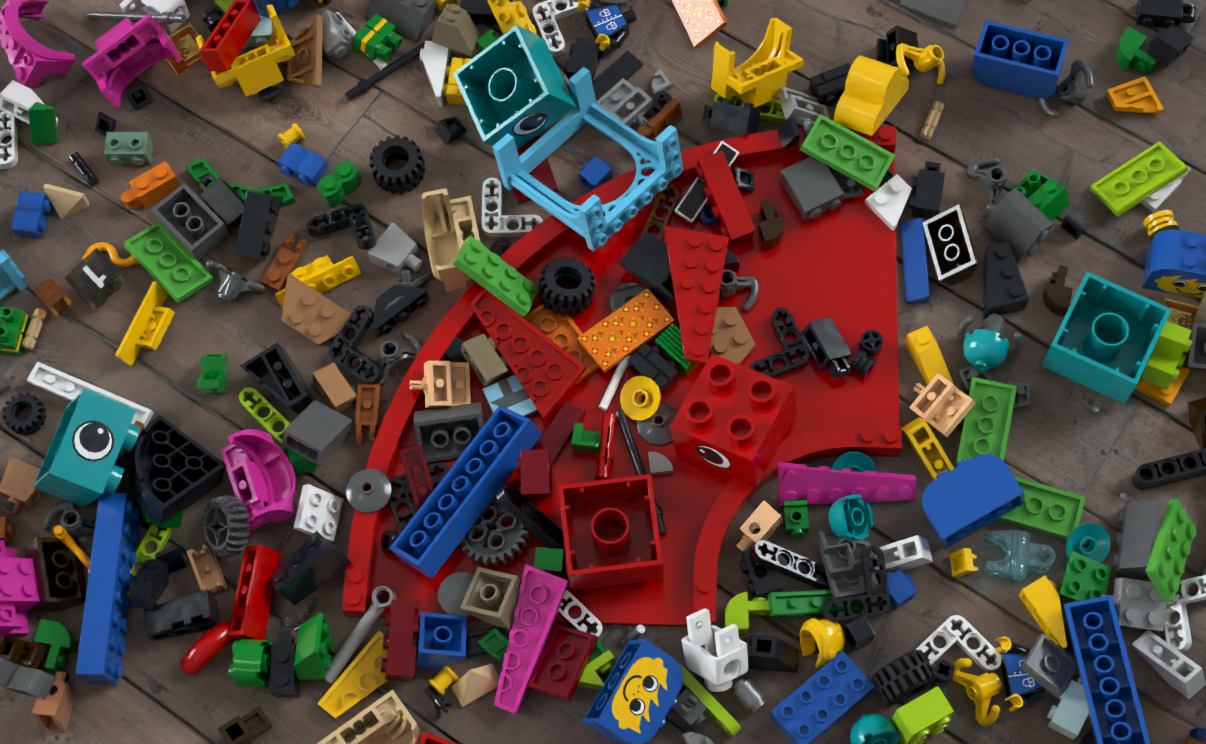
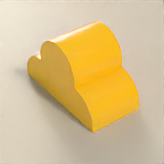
[833,55,909,136]

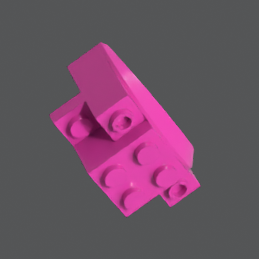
[82,14,182,107]
[0,540,40,639]

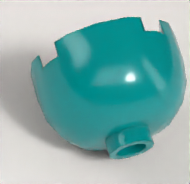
[963,329,1010,371]
[828,494,873,540]
[850,714,900,744]

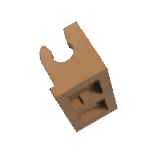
[313,362,357,413]
[186,545,229,596]

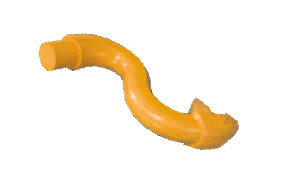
[82,242,139,267]
[54,525,91,573]

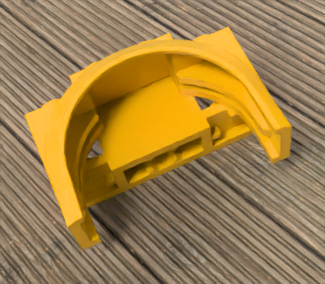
[196,5,295,97]
[711,18,804,108]

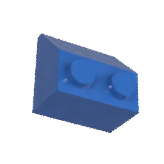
[415,612,467,669]

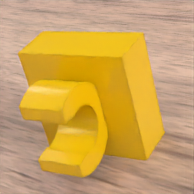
[949,548,978,577]

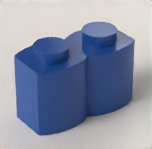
[278,143,329,186]
[11,191,52,238]

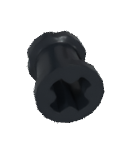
[931,660,954,687]

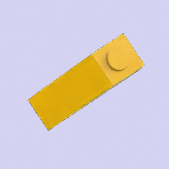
[904,326,954,385]
[902,417,955,480]
[1018,575,1067,650]

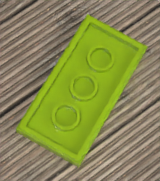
[1090,141,1188,217]

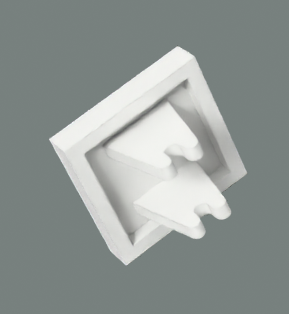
[294,484,343,542]

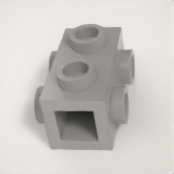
[312,10,353,59]

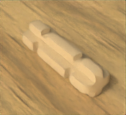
[920,101,944,140]
[21,308,47,350]

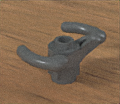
[1039,59,1094,119]
[966,157,1007,214]
[206,260,266,303]
[719,269,759,311]
[957,314,1023,359]
[364,330,423,386]
[43,500,95,556]

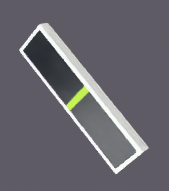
[674,141,740,224]

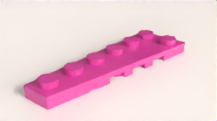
[778,462,916,506]
[494,564,569,714]

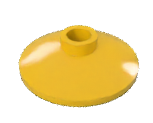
[620,376,661,421]

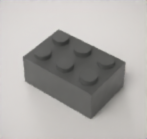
[151,183,230,261]

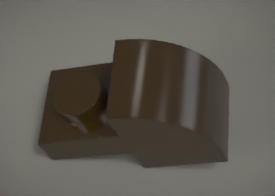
[758,199,785,250]
[1042,265,1073,317]
[0,637,47,669]
[218,706,272,744]

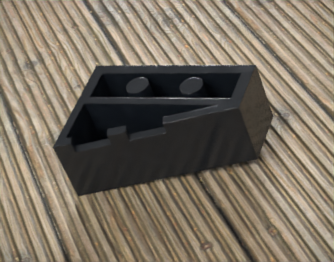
[235,191,283,260]
[983,241,1029,319]
[240,343,314,414]
[268,530,352,606]
[143,589,220,641]

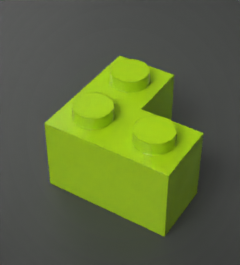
[1141,321,1192,390]

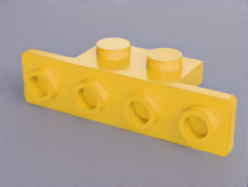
[487,0,537,35]
[275,255,361,309]
[115,281,175,366]

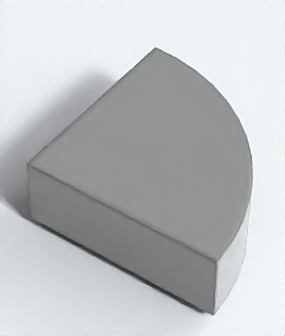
[651,69,672,95]
[648,452,673,476]
[682,732,714,744]

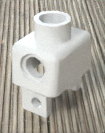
[119,0,190,34]
[682,608,748,692]

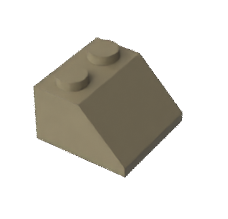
[431,3,481,56]
[461,334,509,387]
[460,567,521,629]

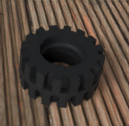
[2,393,47,436]

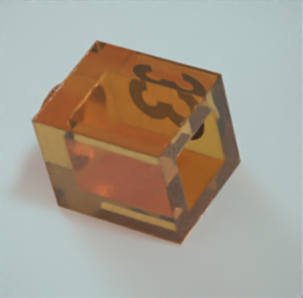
[34,277,72,317]

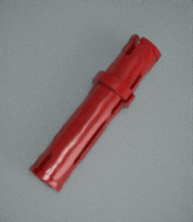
[595,413,617,480]

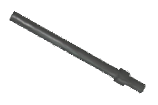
[87,11,187,25]

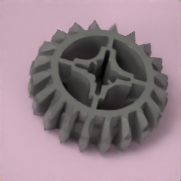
[202,495,251,557]

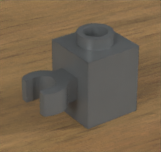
[670,688,707,729]

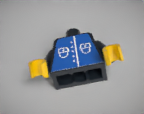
[575,0,637,52]
[995,636,1047,712]

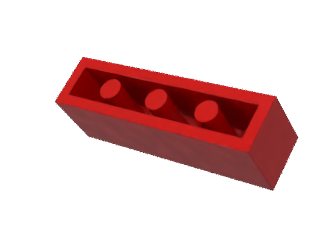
[199,0,261,72]
[695,150,756,243]
[227,545,281,640]

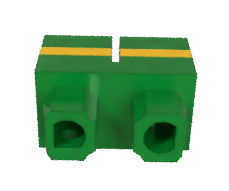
[352,14,402,61]
[0,307,31,357]

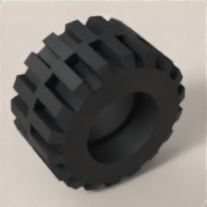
[369,135,425,194]
[538,257,595,317]
[870,650,937,706]

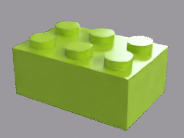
[891,686,954,744]

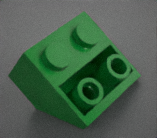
[1010,170,1070,222]
[294,613,333,680]

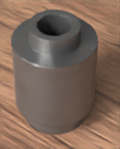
[732,679,767,715]

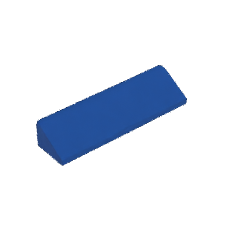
[900,218,930,303]

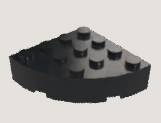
[131,414,226,527]

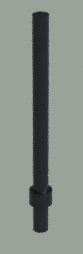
[345,36,433,100]
[615,410,667,535]

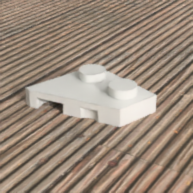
[865,174,912,231]

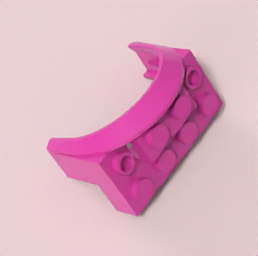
[0,0,75,88]

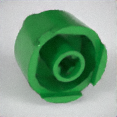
[229,639,274,688]

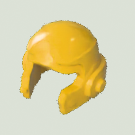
[800,618,846,668]

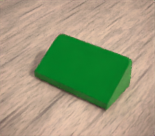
[28,102,58,144]

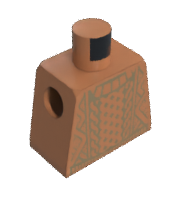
[0,457,45,515]
[32,671,74,732]

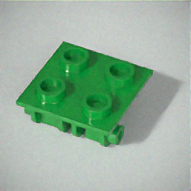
[1059,550,1112,601]

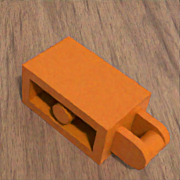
[121,161,181,209]

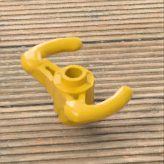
[896,43,946,85]
[951,658,1002,726]

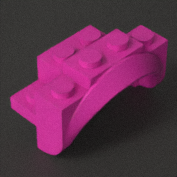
[221,429,297,531]

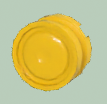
[1143,210,1179,240]

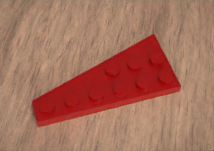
[664,226,729,365]
[470,288,587,420]

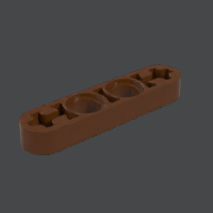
[640,185,679,240]

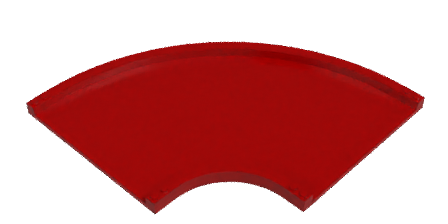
[342,126,902,627]

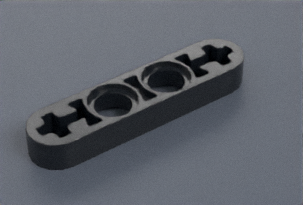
[496,484,565,549]
[750,540,829,590]

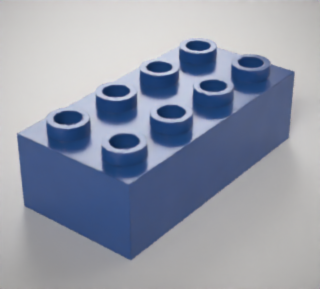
[770,651,874,744]

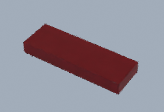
[534,401,585,466]
[399,443,434,511]

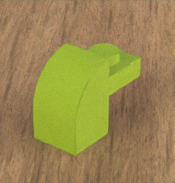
[724,592,771,635]

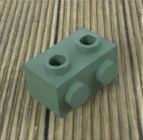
[104,132,153,166]

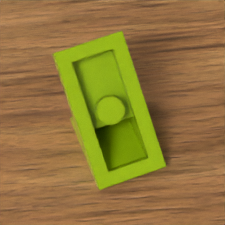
[578,650,615,690]

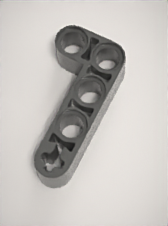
[0,657,56,700]

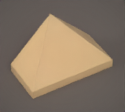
[43,184,90,220]
[451,664,500,708]

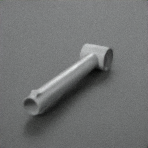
[325,586,397,684]

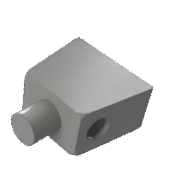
[368,222,423,275]

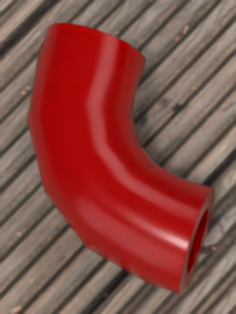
[180,621,236,675]

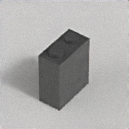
[780,157,844,221]
[983,189,1054,260]
[282,400,352,466]

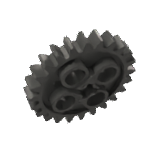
[459,497,531,567]

